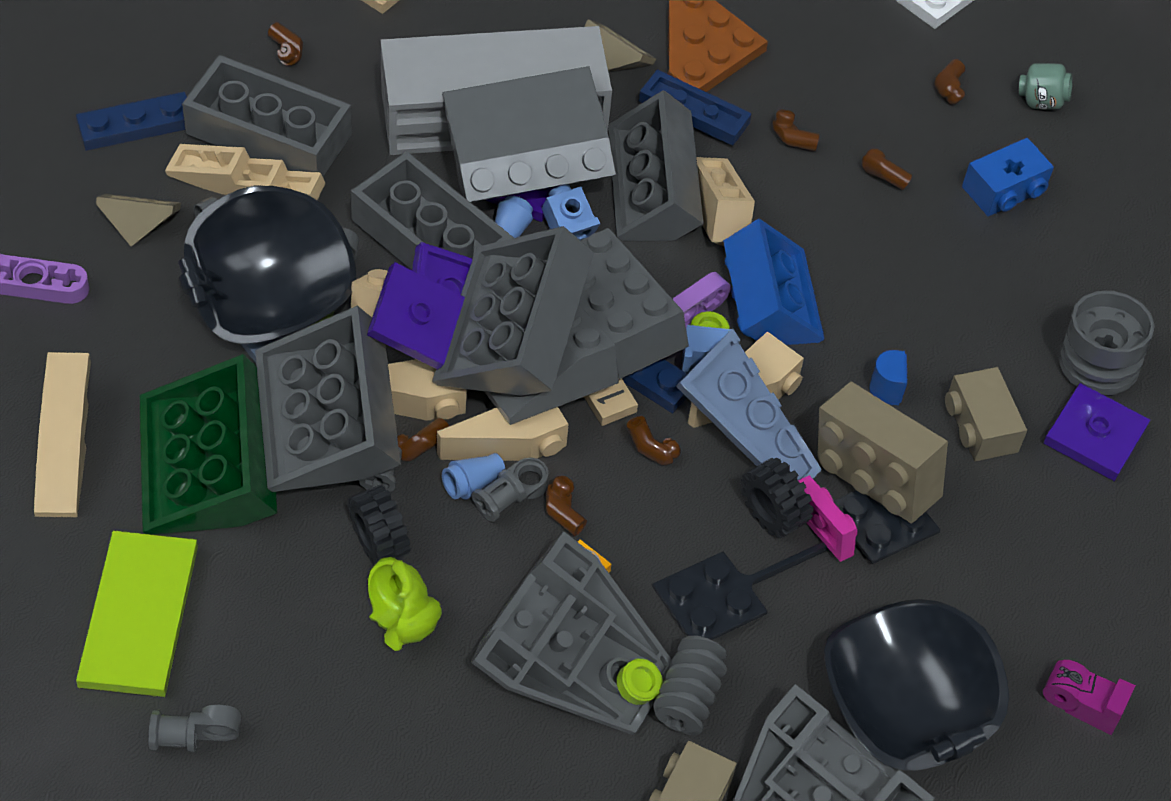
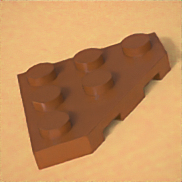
[668,0,768,92]

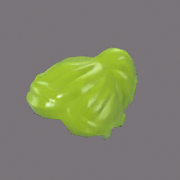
[368,557,442,651]

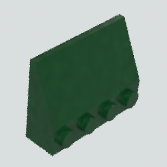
[140,354,277,535]

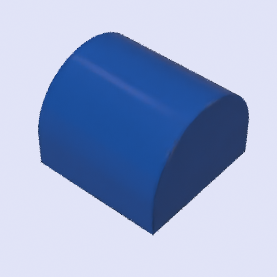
[869,350,907,405]

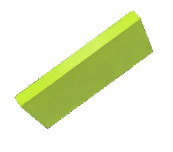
[76,531,198,697]

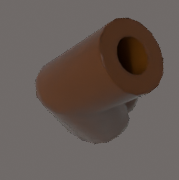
[268,22,303,66]
[935,59,965,104]
[772,109,820,152]
[862,149,912,190]
[627,416,681,465]
[397,418,449,461]
[546,476,587,536]

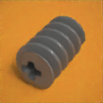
[653,636,727,736]

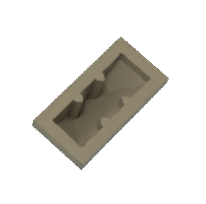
[585,19,656,72]
[96,194,181,247]

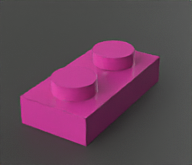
[798,475,857,562]

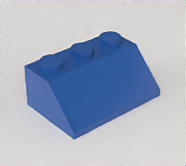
[723,218,825,345]

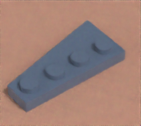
[676,329,822,480]

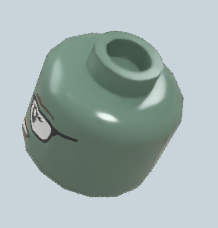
[1019,63,1072,110]

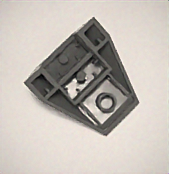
[471,531,672,735]
[733,684,935,801]

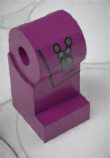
[1043,660,1136,735]

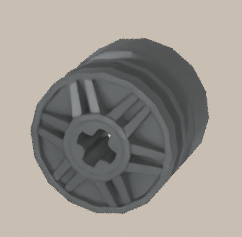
[1059,291,1155,395]

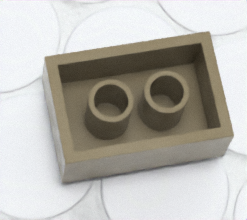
[817,382,948,524]

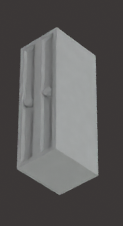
[380,26,612,155]

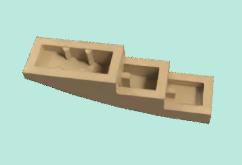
[165,144,325,200]
[34,352,91,517]

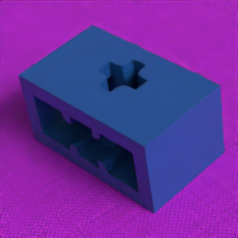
[962,137,1054,217]

